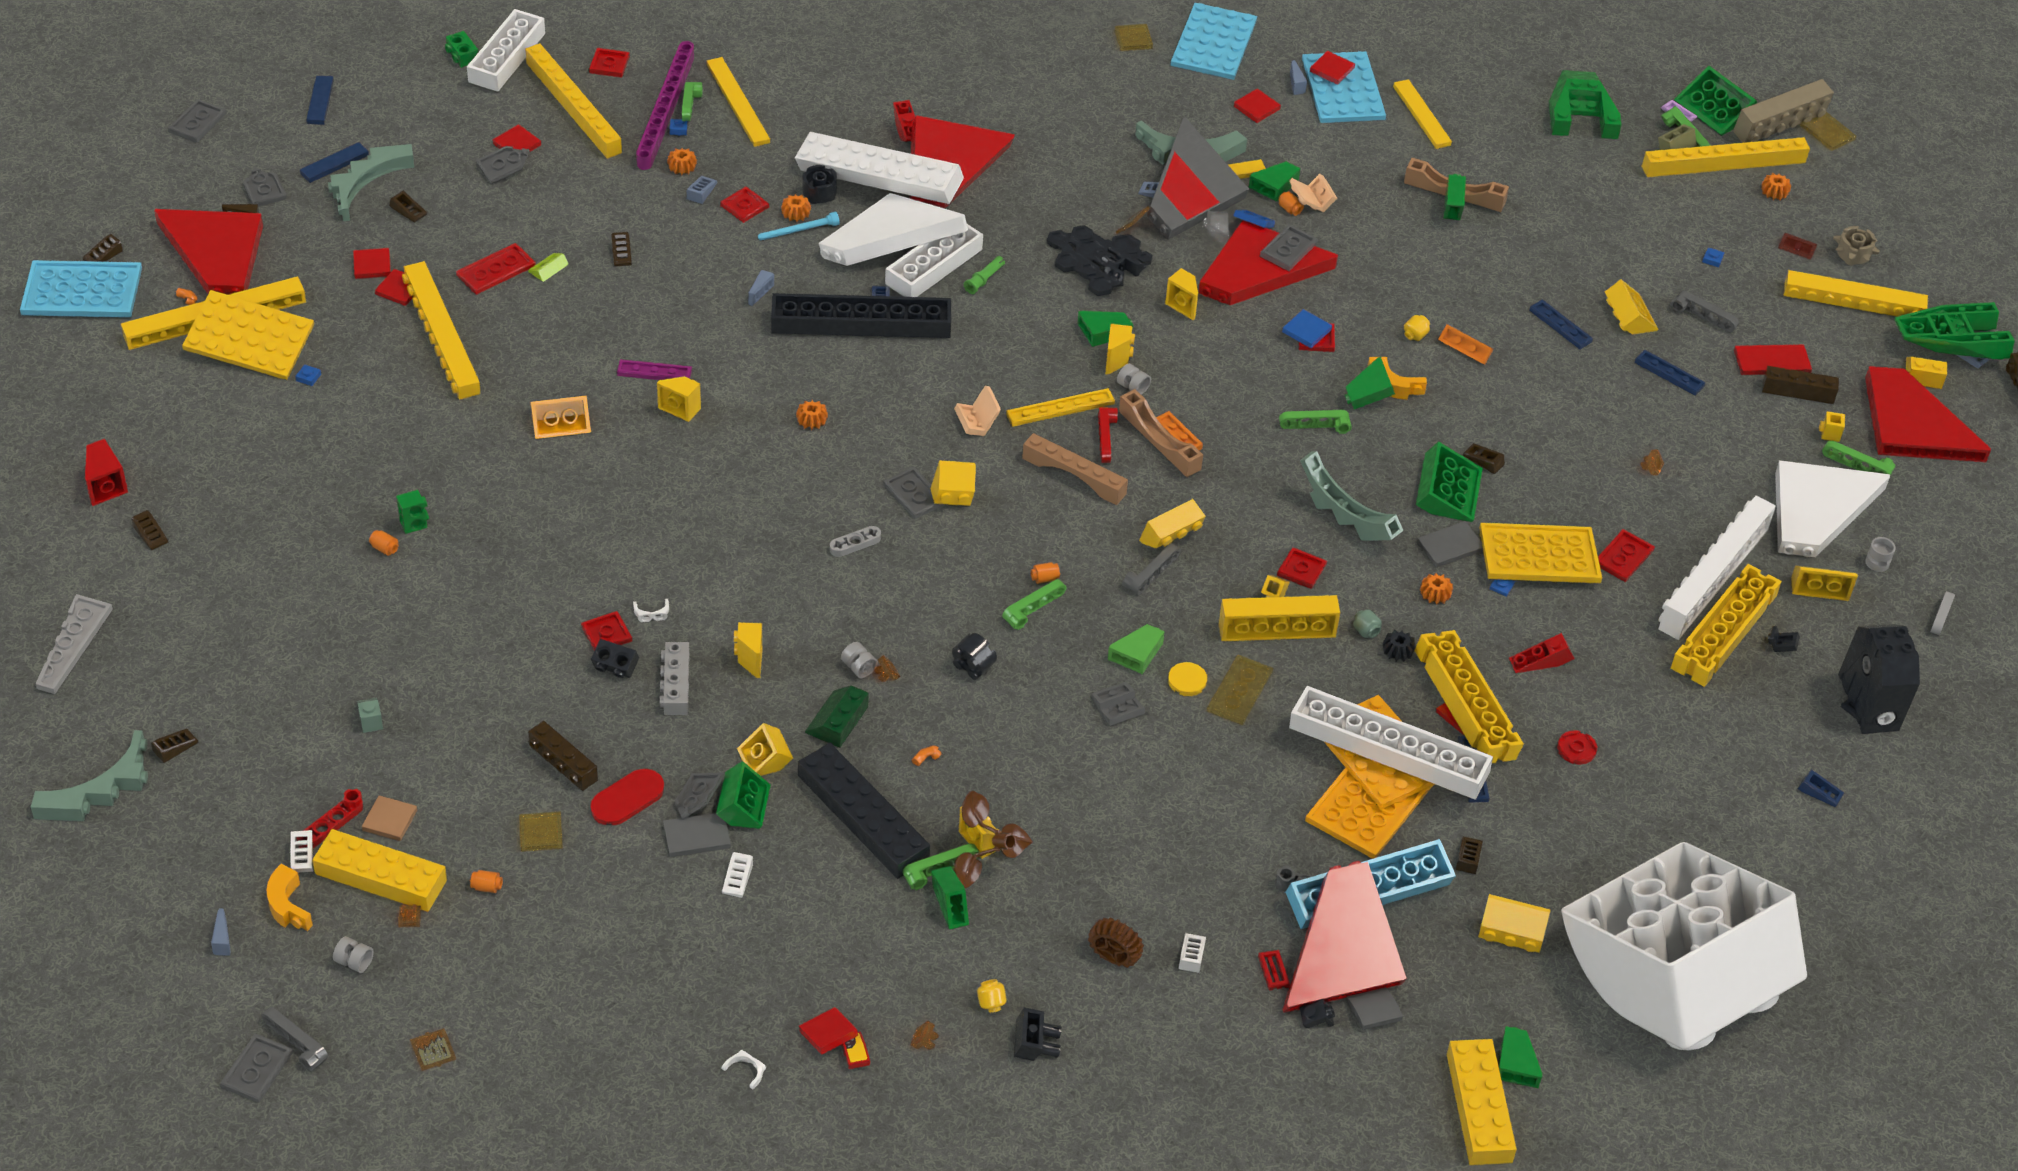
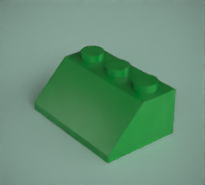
[716,761,771,829]

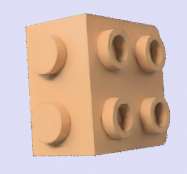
[1289,174,1337,212]
[954,386,1000,436]

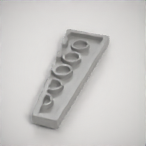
[36,594,113,694]

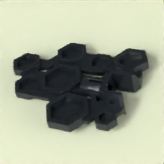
[1047,225,1153,296]

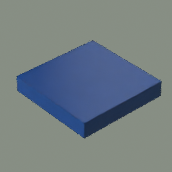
[1233,210,1275,228]
[1282,309,1332,348]

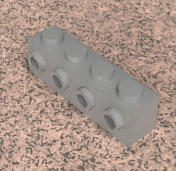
[660,642,690,715]

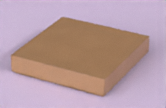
[362,796,417,841]

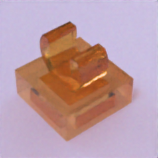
[1640,449,1664,475]
[874,655,901,682]
[398,904,421,927]
[910,1021,939,1049]

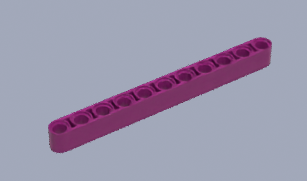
[636,41,694,170]

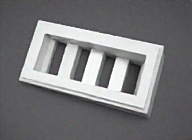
[291,830,313,873]
[722,852,753,898]
[1179,933,1206,973]

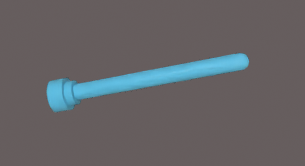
[758,212,840,240]

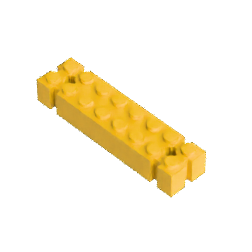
[1671,564,1782,687]
[1414,630,1524,763]

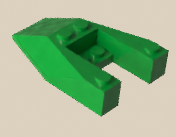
[1549,70,1622,139]
[1895,302,2015,360]

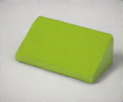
[528,253,568,282]

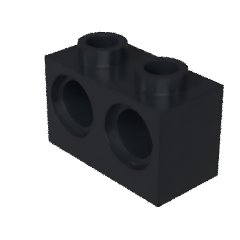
[591,639,639,678]

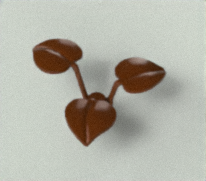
[954,790,1033,888]

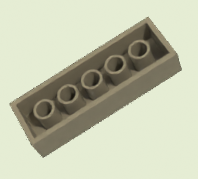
[1733,79,1834,143]

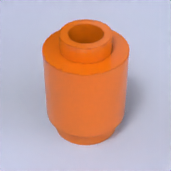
[1279,191,1304,216]
[369,530,399,556]
[1031,562,1060,584]
[470,870,503,893]

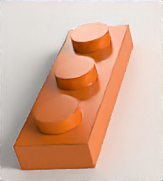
[1438,324,1493,365]
[1156,411,1203,450]

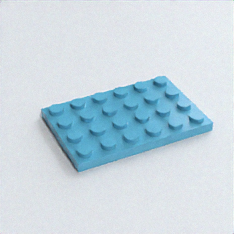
[1171,3,1257,80]
[1302,51,1386,123]
[20,260,142,317]

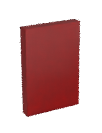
[1598,529,1655,582]

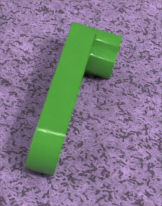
[682,82,703,122]
[1661,106,1711,147]
[1279,410,1352,434]
[1822,441,1896,475]
[1002,579,1067,630]
[903,843,979,891]

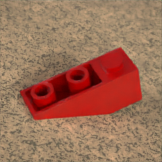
[1509,633,1575,673]

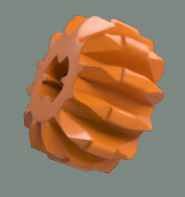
[667,148,697,175]
[1761,173,1791,200]
[781,194,811,222]
[796,399,828,430]
[1420,573,1453,605]

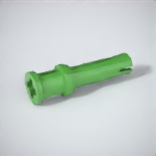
[964,256,1005,294]

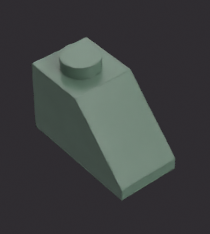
[357,697,383,733]

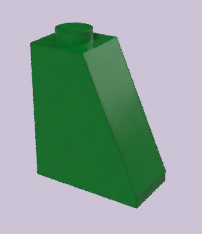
[1248,161,1301,202]
[1443,174,1466,220]
[1077,311,1133,347]
[1344,357,1395,409]
[931,866,969,930]
[1498,1026,1542,1089]

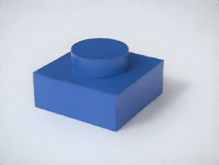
[670,119,687,135]
[1702,248,1724,267]
[295,364,321,386]
[1490,579,1515,597]

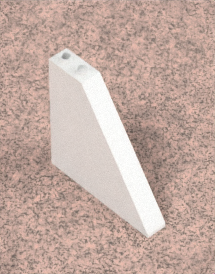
[819,193,968,266]
[1775,460,1890,557]

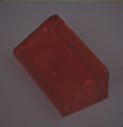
[1778,233,1817,260]

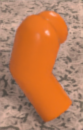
[176,288,198,305]
[912,745,942,766]

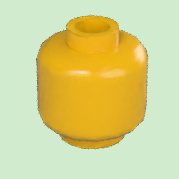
[1404,315,1430,341]
[977,979,1007,1012]

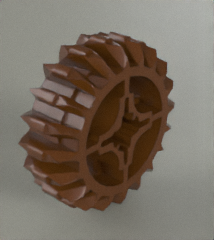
[1088,917,1144,968]

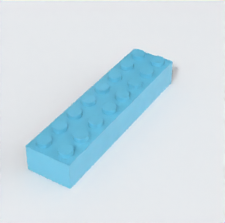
[1286,839,1456,929]

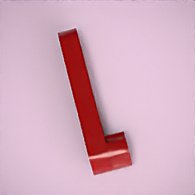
[1098,407,1118,463]
[297,789,363,849]

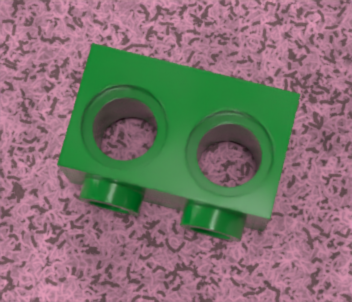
[445,31,479,68]
[396,490,429,534]

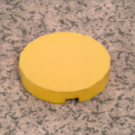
[1168,662,1207,696]

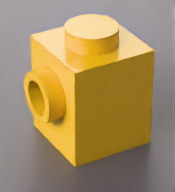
[1819,411,1845,442]
[1261,575,1290,598]

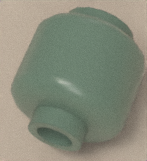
[1353,610,1382,638]

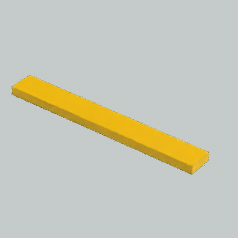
[707,57,770,147]

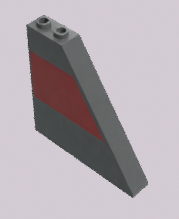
[1147,117,1249,239]

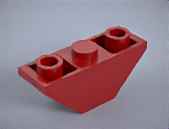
[893,100,915,142]

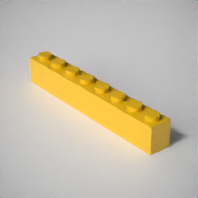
[1784,270,1928,317]

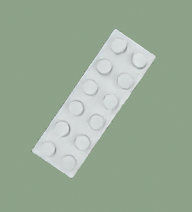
[467,9,545,91]
[885,224,983,297]

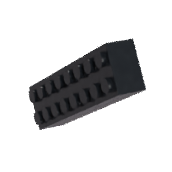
[798,743,930,879]

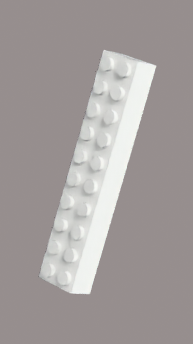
[795,132,964,204]
[1658,496,1776,640]
[1289,686,1493,800]

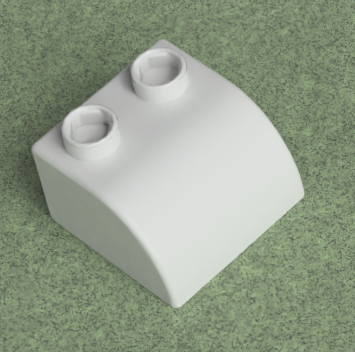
[1561,842,1807,1050]

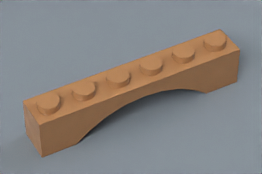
[1404,158,1509,212]
[1119,389,1203,477]
[1022,433,1128,505]

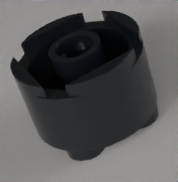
[802,165,837,204]
[952,633,997,680]

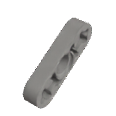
[830,526,881,557]
[1930,591,1955,635]

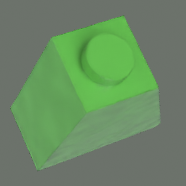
[1108,624,1165,674]

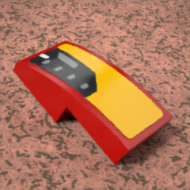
[841,1032,870,1069]

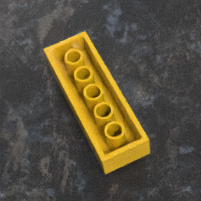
[1219,595,1340,641]
[312,829,447,912]
[1447,1039,1517,1165]

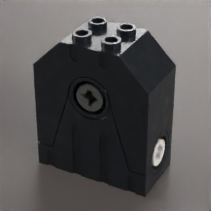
[1838,624,1920,734]

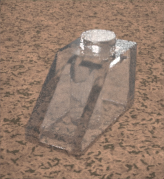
[1203,211,1229,247]

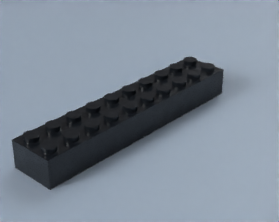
[771,293,951,338]

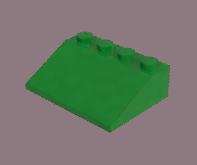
[1674,66,1757,136]
[1416,441,1483,522]

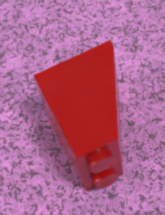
[85,438,128,506]

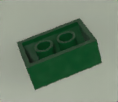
[805,685,869,748]

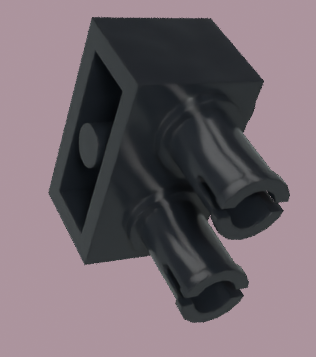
[1014,1007,1062,1061]

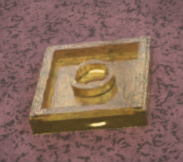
[1115,24,1153,51]
[519,811,563,852]

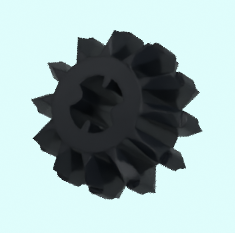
[1383,630,1416,662]

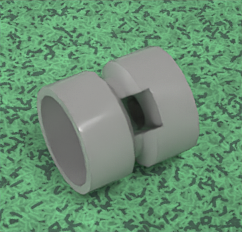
[1117,363,1151,395]
[1865,537,1896,572]
[841,642,878,679]
[333,936,374,973]

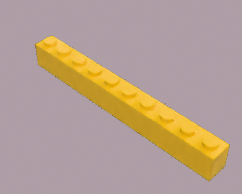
[525,43,622,159]
[1642,137,1810,177]
[402,261,480,400]
[121,276,306,350]

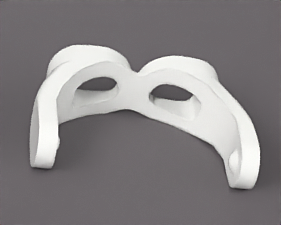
[633,599,669,622]
[722,1050,766,1089]

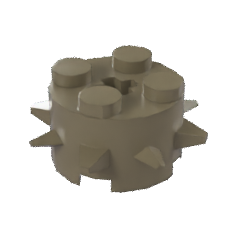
[1833,226,1880,265]

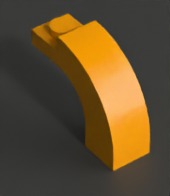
[1367,357,1427,400]
[267,863,313,931]

